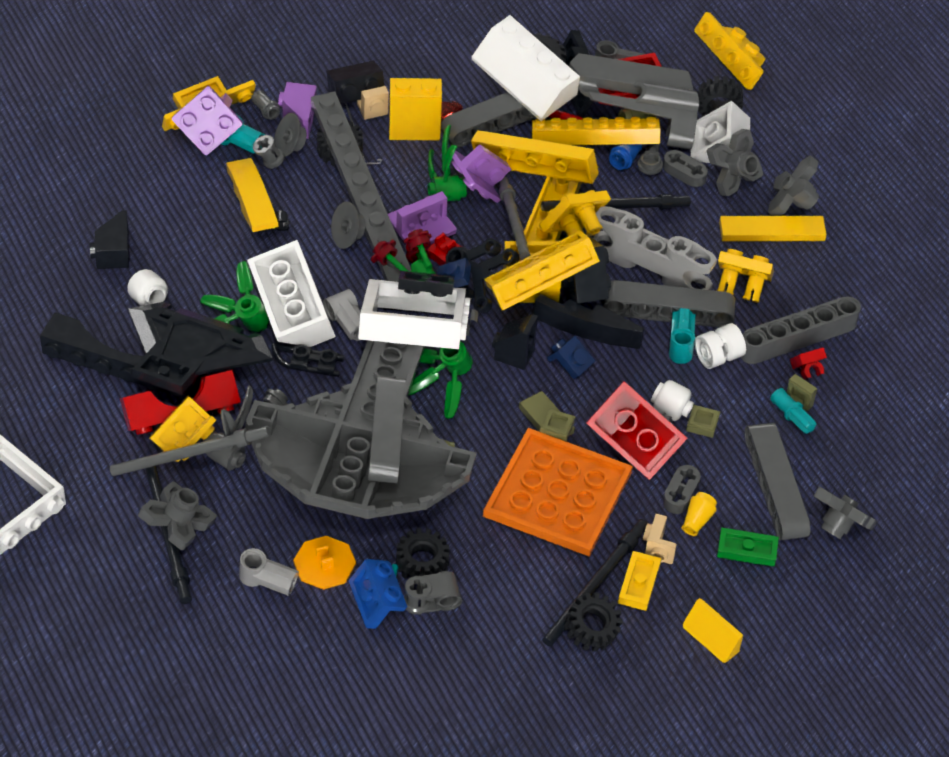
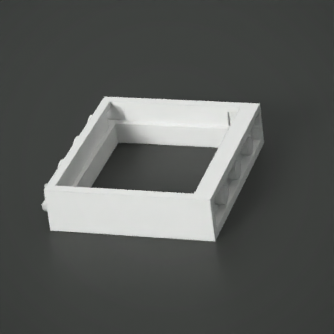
[358,279,470,349]
[0,435,66,555]

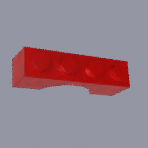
[120,370,241,435]

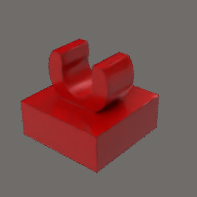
[428,232,461,266]
[790,347,827,380]

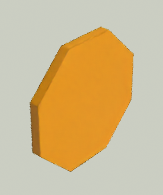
[293,536,356,590]

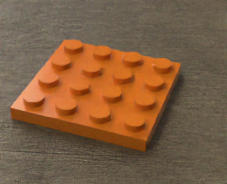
[483,428,633,557]

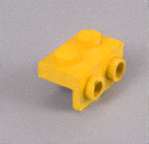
[149,396,216,462]

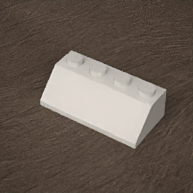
[472,15,580,121]
[248,240,336,347]

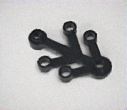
[446,238,520,314]

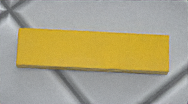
[719,216,827,241]

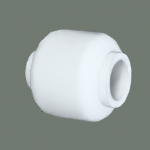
[127,269,168,306]
[651,380,694,421]

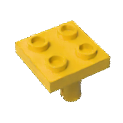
[540,190,611,236]
[717,249,774,303]

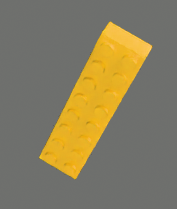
[532,117,660,145]
[471,130,599,184]
[524,177,582,241]

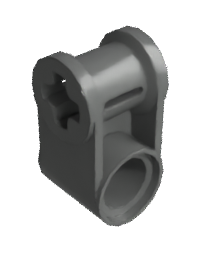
[404,571,462,614]

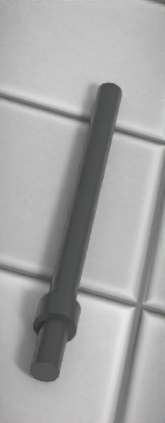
[499,176,531,260]
[110,426,271,476]

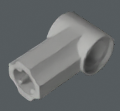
[323,289,361,342]
[239,548,299,596]

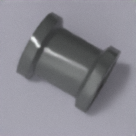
[253,135,284,169]

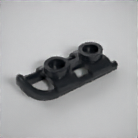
[272,343,345,377]

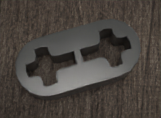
[663,150,708,187]
[663,465,701,514]

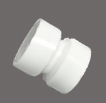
[695,323,746,369]

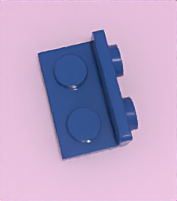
[349,559,407,629]

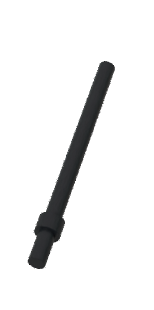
[541,194,691,211]
[145,466,192,604]
[542,519,647,647]

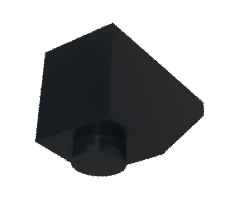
[90,210,129,269]
[492,314,538,370]

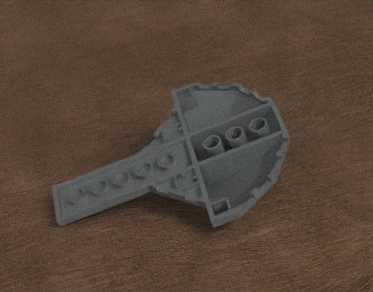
[245,340,477,519]

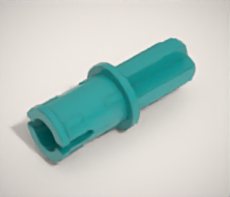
[770,388,816,434]

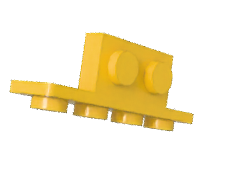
[694,12,766,90]
[162,76,256,131]

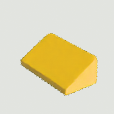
[683,598,743,663]

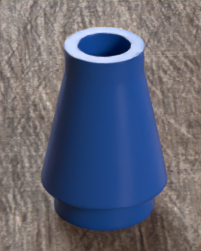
[609,144,642,170]

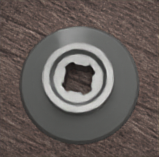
[274,113,307,157]
[331,201,366,249]

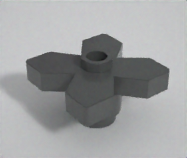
[706,129,763,196]
[768,155,819,216]
[138,481,217,550]
[814,486,877,539]

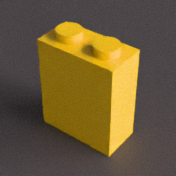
[389,78,442,141]

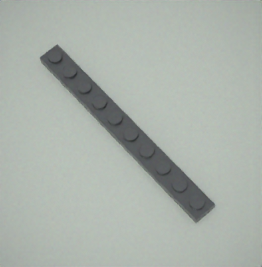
[311,91,411,282]

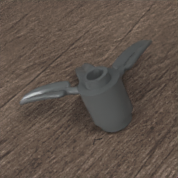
[204,385,253,470]

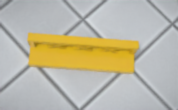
[484,231,599,310]

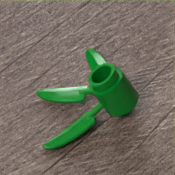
[427,125,467,202]
[200,261,269,332]
[408,341,473,419]

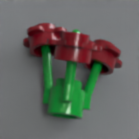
[371,229,436,274]

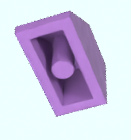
[278,82,317,139]

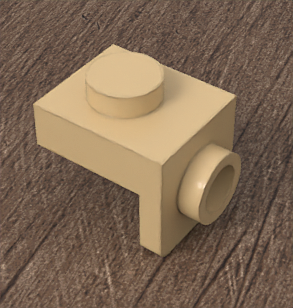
[357,86,389,120]
[643,514,677,564]

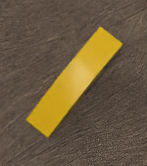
[226,158,279,232]

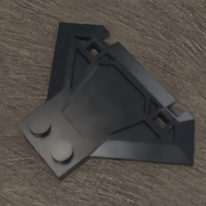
[128,302,273,395]

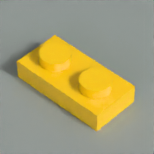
[618,551,661,611]

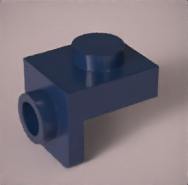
[437,258,471,288]
[546,336,596,379]

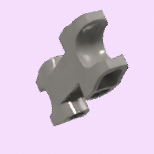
[593,206,717,290]

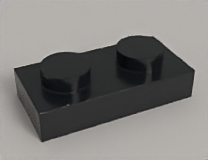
[398,271,455,297]

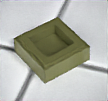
[786,374,817,411]
[686,405,721,438]
[540,408,576,442]

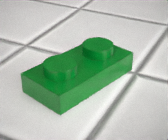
[717,527,779,567]

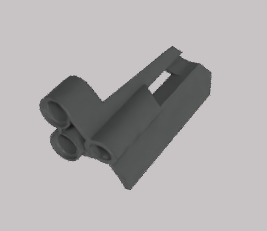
[569,53,699,150]

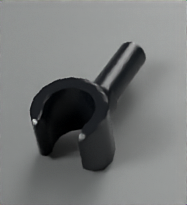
[275,210,289,231]

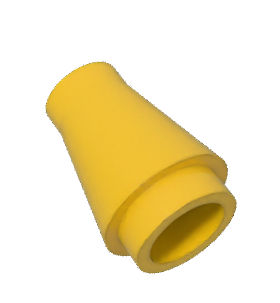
[682,492,717,536]

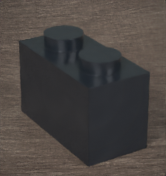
[326,60,385,104]

